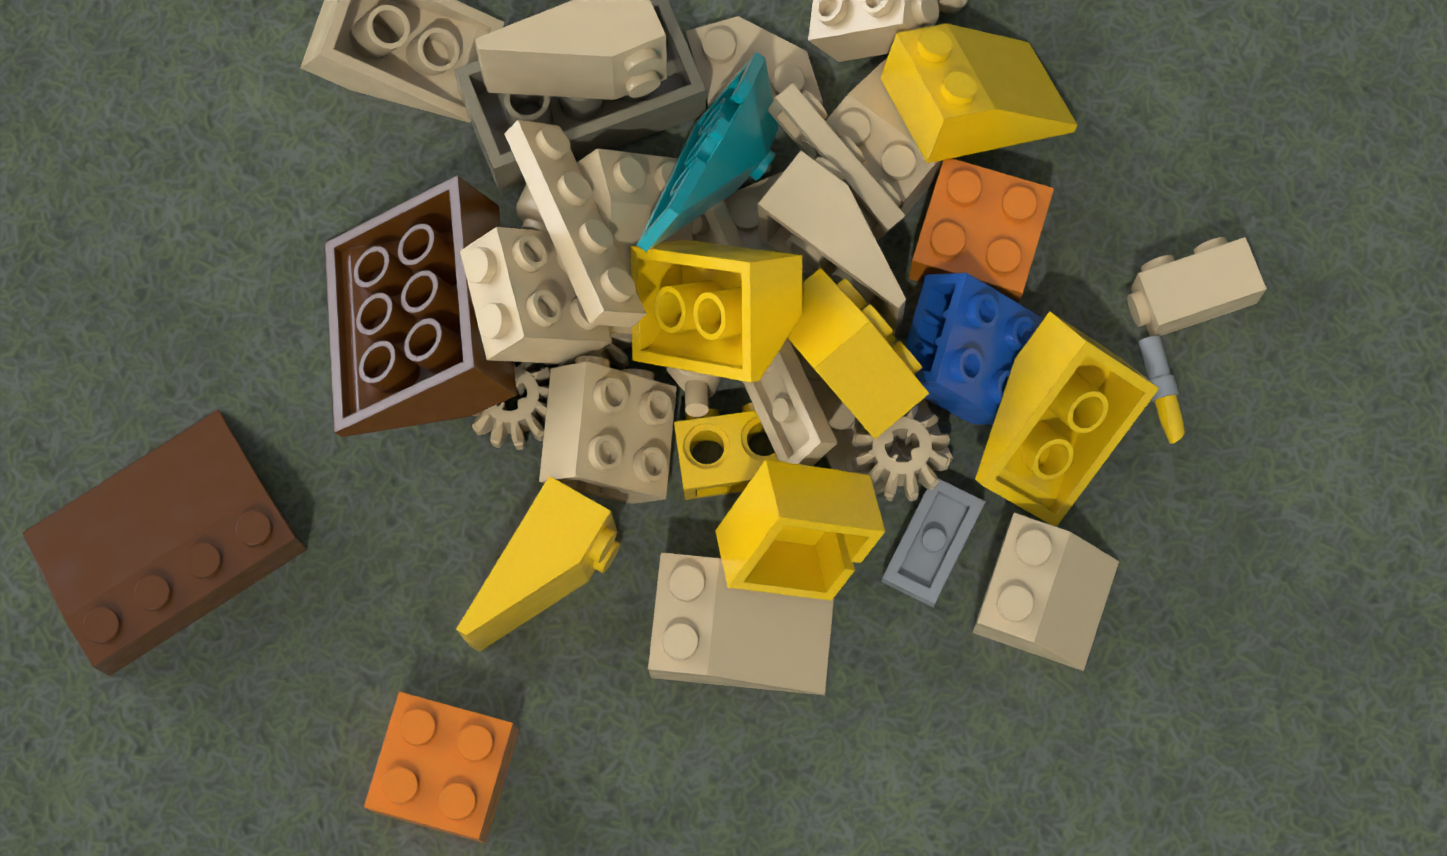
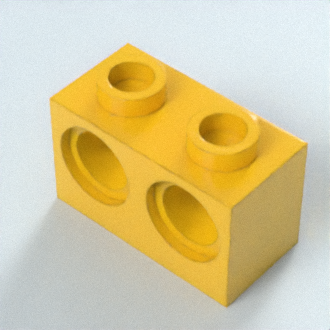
[674,403,779,500]

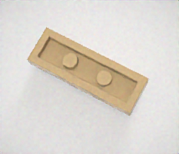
[768,83,906,240]

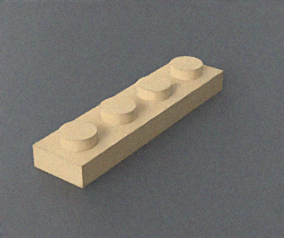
[505,120,646,327]

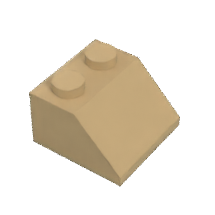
[972,513,1119,671]

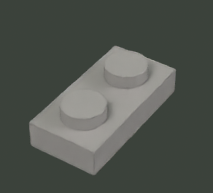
[881,478,986,608]

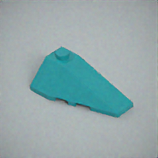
[637,51,778,252]

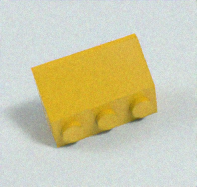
[630,239,802,383]

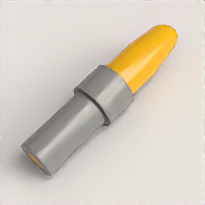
[1139,335,1185,444]

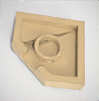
[685,16,823,108]

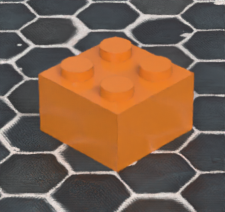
[909,158,1054,304]
[364,692,520,844]

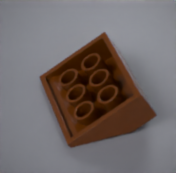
[325,175,517,437]
[23,410,307,676]

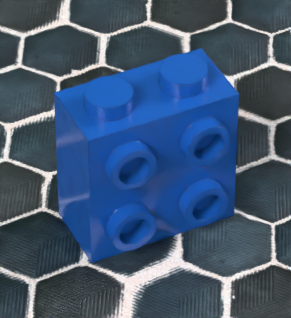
[905,273,1042,425]

